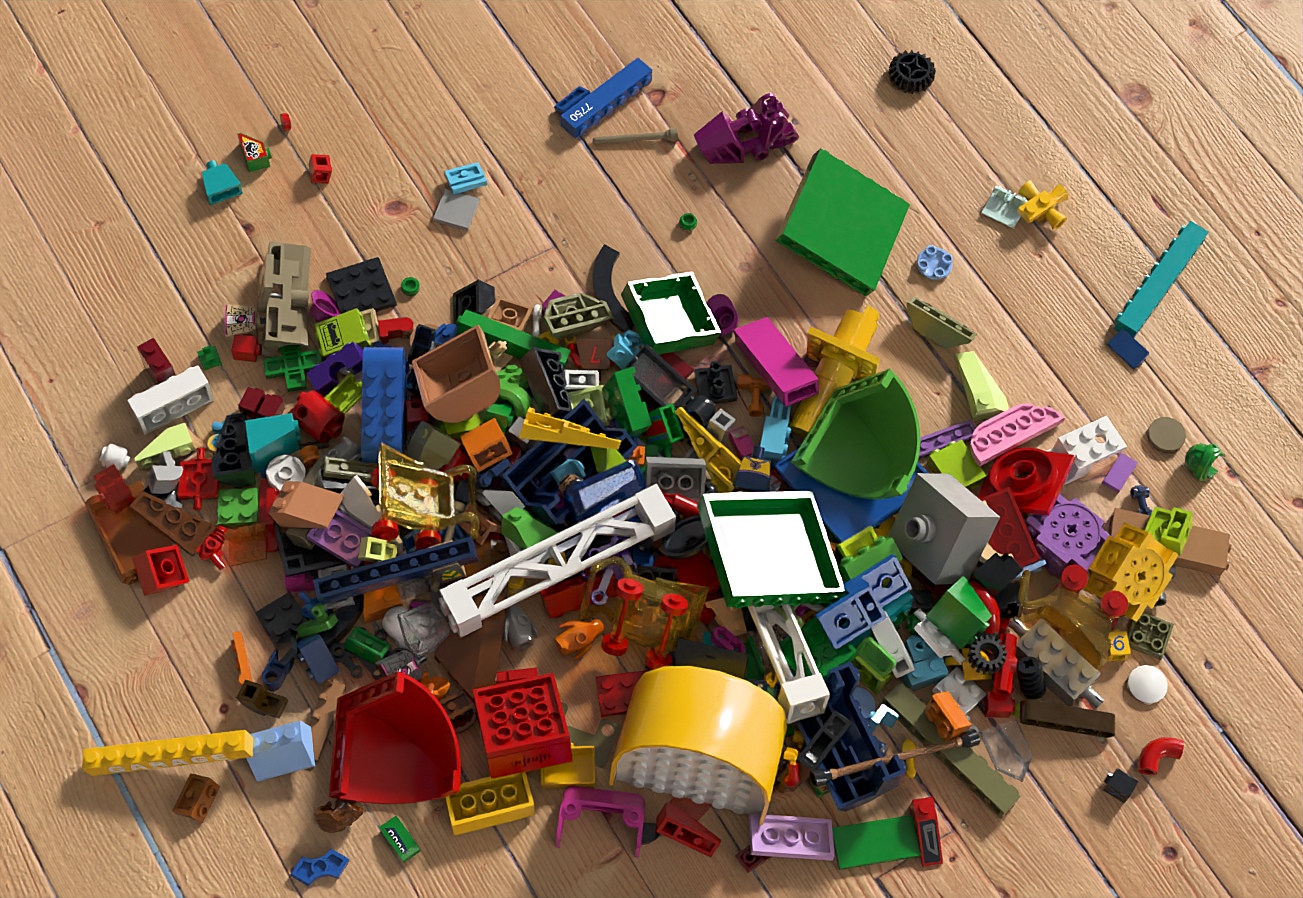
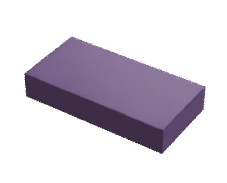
[1102,453,1138,493]

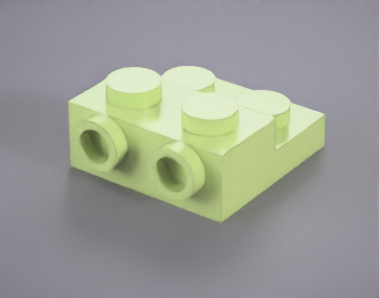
[569,385,613,426]

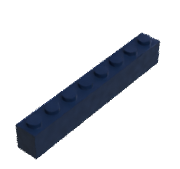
[313,536,479,605]

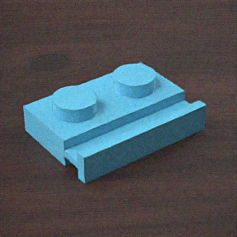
[444,162,487,195]

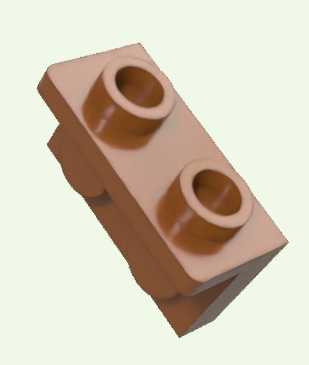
[172,773,220,824]

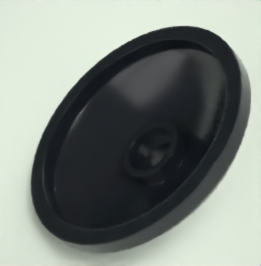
[661,515,709,559]

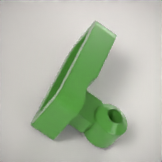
[296,603,338,638]
[856,637,896,676]

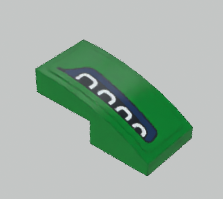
[378,816,421,863]

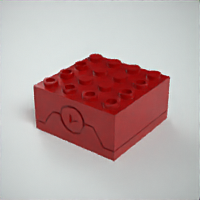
[473,673,573,779]

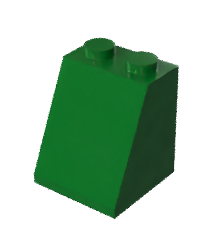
[925,576,992,649]

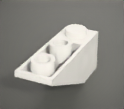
[871,611,915,679]

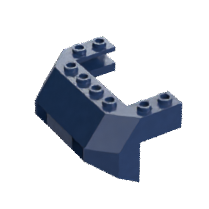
[501,399,638,525]
[796,661,906,812]

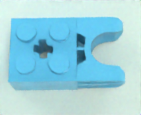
[760,396,791,470]

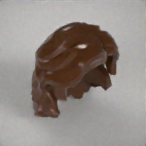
[314,799,363,833]

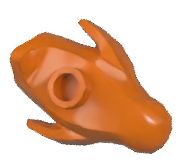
[553,619,604,660]

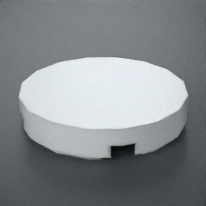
[266,455,306,492]

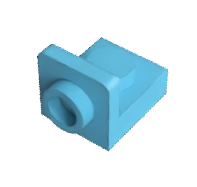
[551,459,586,485]

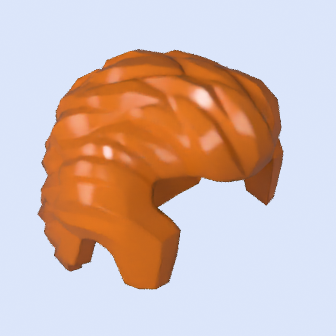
[420,671,450,701]

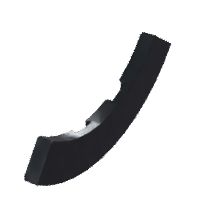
[593,244,635,333]

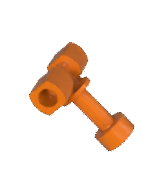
[737,374,771,417]

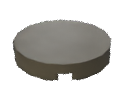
[1147,417,1186,453]

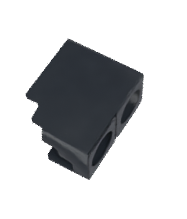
[972,553,1024,597]

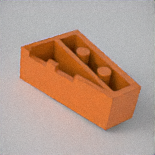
[363,562,403,624]

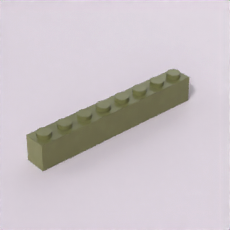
[881,682,1021,819]

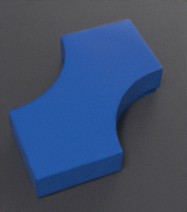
[290,849,350,887]

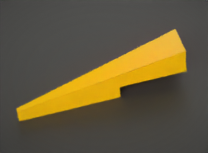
[519,407,621,450]
[675,407,741,493]

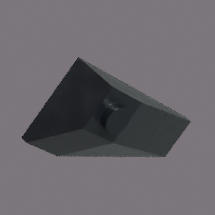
[212,412,256,488]

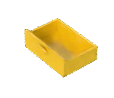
[541,743,595,789]

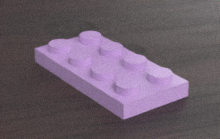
[749,813,835,861]

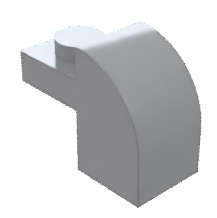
[146,451,183,494]

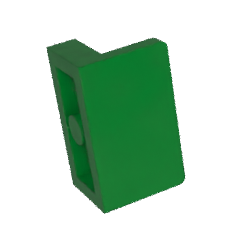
[743,636,765,680]

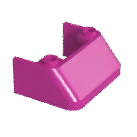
[556,786,645,858]

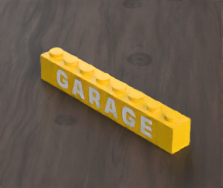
[82,730,253,776]

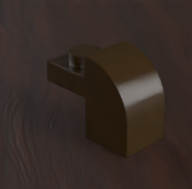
[236,679,288,719]

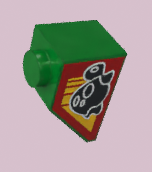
[237,133,272,172]

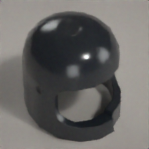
[683,395,716,427]

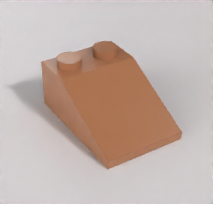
[268,481,344,529]

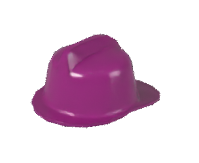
[310,290,340,323]
[706,294,739,335]

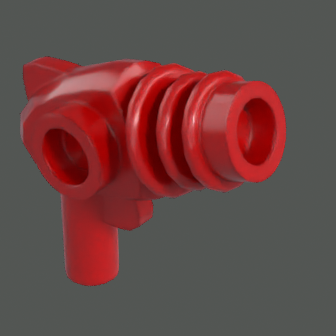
[196,525,229,571]

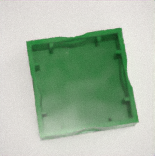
[621,272,721,354]

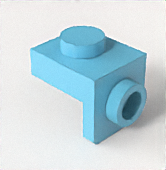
[867,704,899,733]

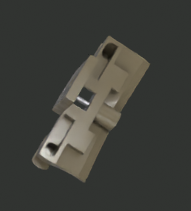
[257,242,311,357]

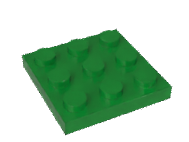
[779,616,859,680]

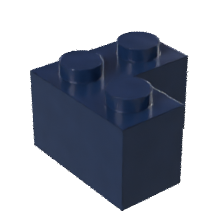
[295,633,340,684]

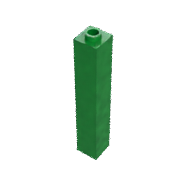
[455,310,571,369]

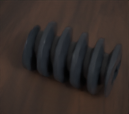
[1016,656,1046,700]

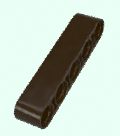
[1020,700,1115,738]

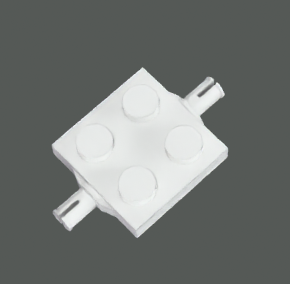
[914,608,966,664]

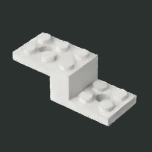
[1024,416,1127,486]

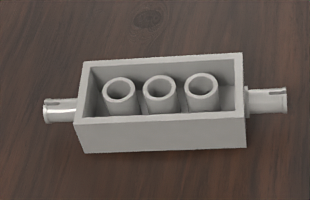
[1008,616,1105,709]

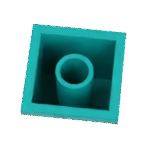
[245,413,302,474]

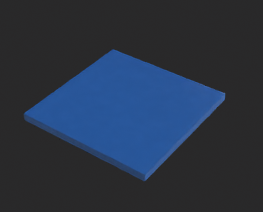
[773,448,929,544]

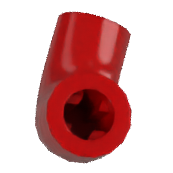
[969,581,1000,634]
[1137,737,1184,775]

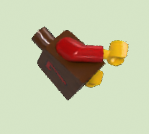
[565,335,615,382]
[775,730,811,794]

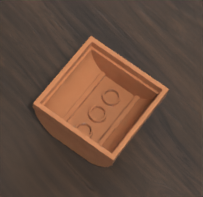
[412,324,500,423]

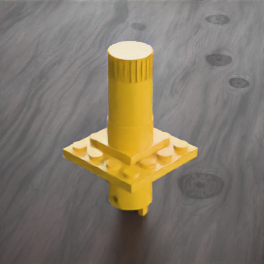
[789,305,881,439]

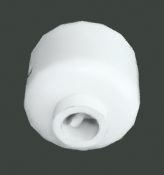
[99,444,130,472]

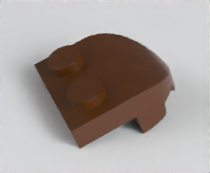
[439,689,477,734]

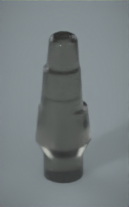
[299,442,329,450]

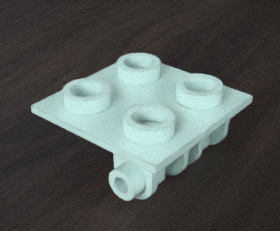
[981,186,1027,229]

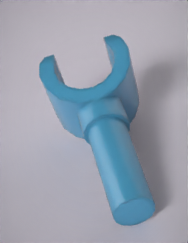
[212,413,234,435]

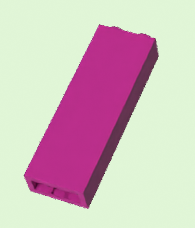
[734,317,820,407]

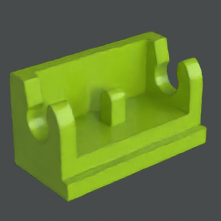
[325,372,362,414]

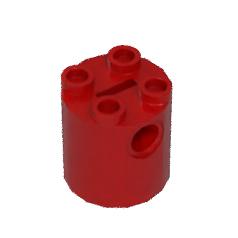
[288,391,345,444]

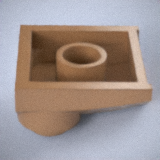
[487,296,533,332]

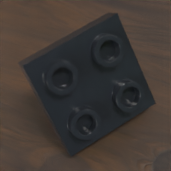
[694,361,738,404]

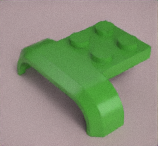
[496,365,533,417]

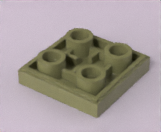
[1127,612,1174,660]

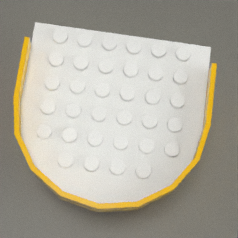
[609,666,787,826]

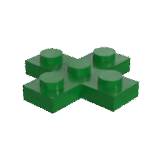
[263,345,322,392]

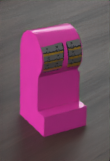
[728,426,757,461]

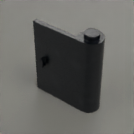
[673,638,749,679]

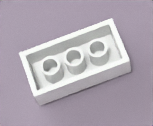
[128,365,214,435]

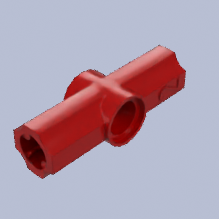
[993,633,1017,696]

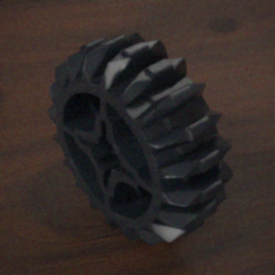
[888,50,936,94]

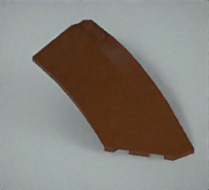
[434,539,510,700]

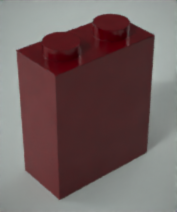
[137,338,176,385]

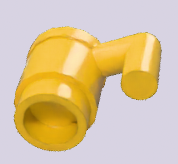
[508,568,525,595]

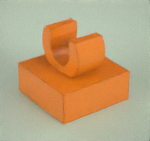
[625,446,645,467]

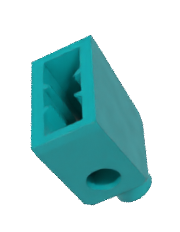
[202,160,243,206]

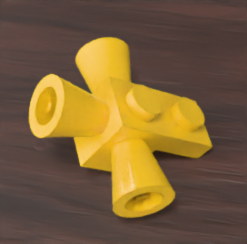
[1017,180,1069,231]

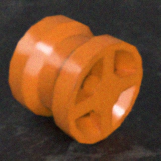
[299,445,321,468]

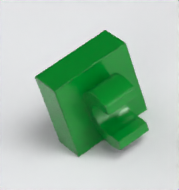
[197,346,222,371]

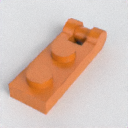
[230,631,253,687]

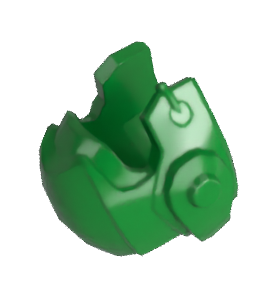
[1185,443,1225,481]

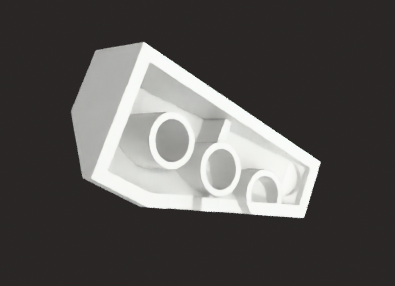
[338,475,403,554]

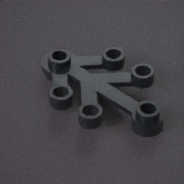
[329,627,405,680]

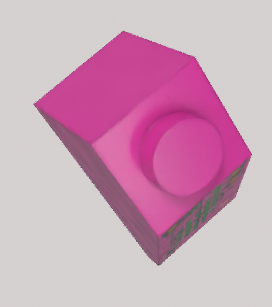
[284,569,325,593]

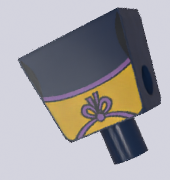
[733,446,771,492]

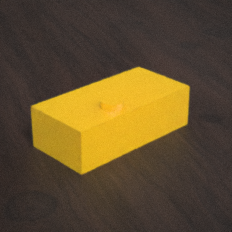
[445,772,535,836]

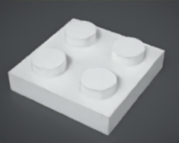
[932,667,986,715]

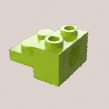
[1145,507,1193,556]

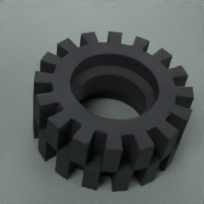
[968,635,1007,675]

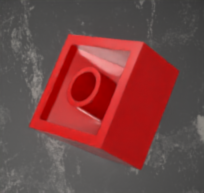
[132,545,190,596]

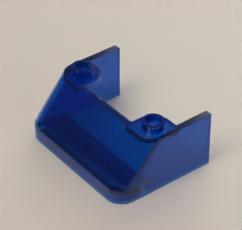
[563,459,647,537]

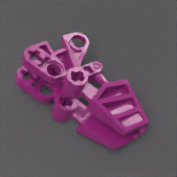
[694,93,799,164]

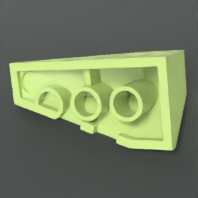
[955,351,1009,421]

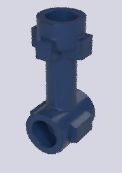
[1130,485,1152,516]

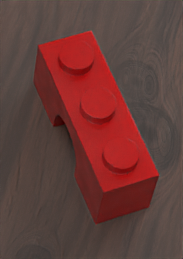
[984,653,1016,718]

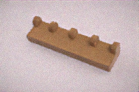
[309,678,346,762]

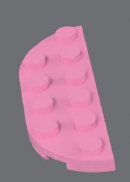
[970,404,1065,466]

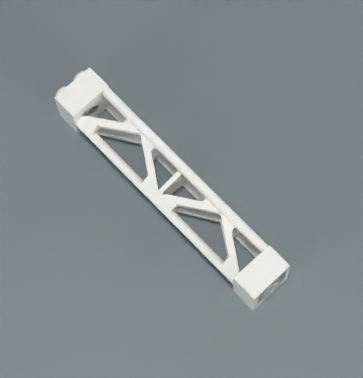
[438,484,676,638]
[730,491,830,724]

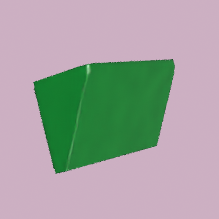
[344,626,391,665]

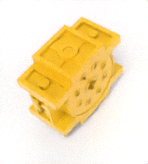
[1083,522,1178,622]

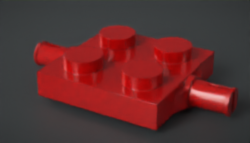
[178,447,219,511]

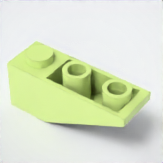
[134,423,195,469]

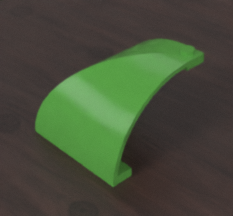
[791,369,921,500]

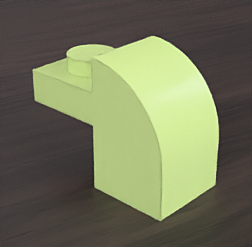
[358,537,398,562]

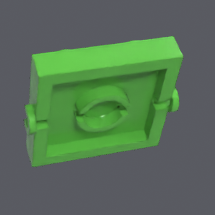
[216,488,260,527]

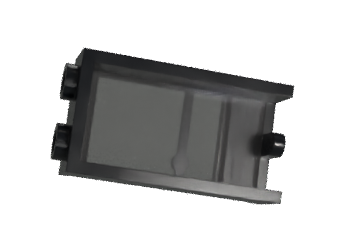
[623,344,697,418]

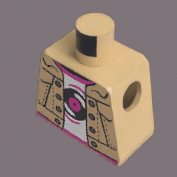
[225,304,265,345]

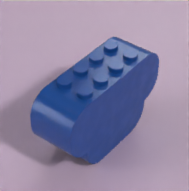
[361,347,407,465]

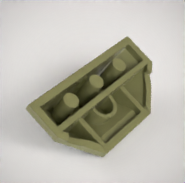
[543,293,613,340]
[906,296,977,348]

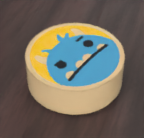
[207,434,221,454]

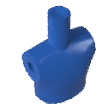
[297,590,333,620]

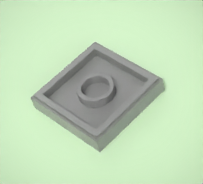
[433,189,480,231]

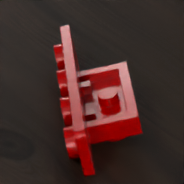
[257,479,279,553]

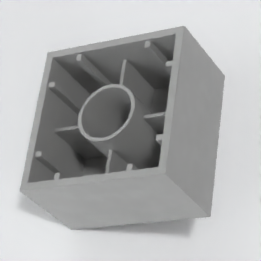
[887,473,1000,585]

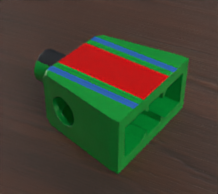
[642,403,684,444]

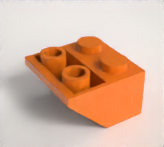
[460,418,513,472]
[925,691,971,741]

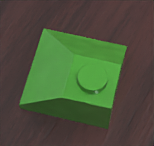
[501,507,558,550]

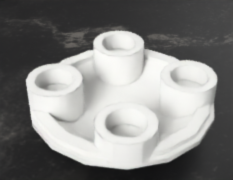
[1127,665,1168,705]

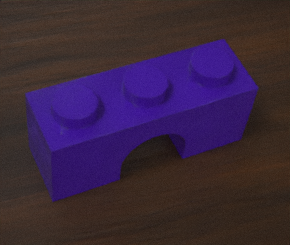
[307,342,363,396]

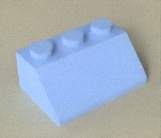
[246,721,315,781]

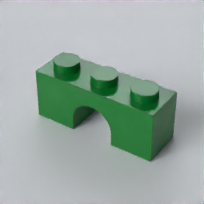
[483,397,516,434]

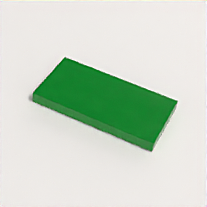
[832,815,921,870]

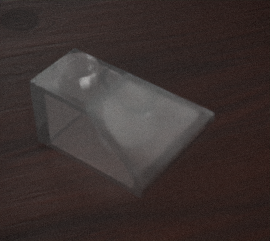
[397,602,453,658]

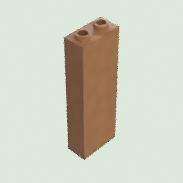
[1108,508,1232,576]

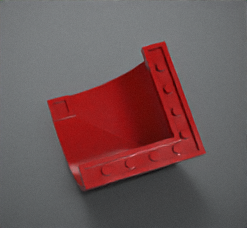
[329,671,461,804]

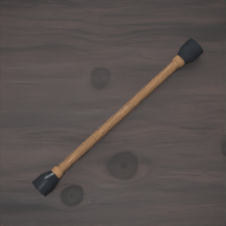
[809,729,980,787]

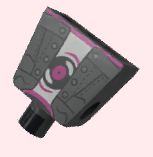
[374,650,427,681]

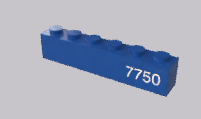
[561,58,653,139]

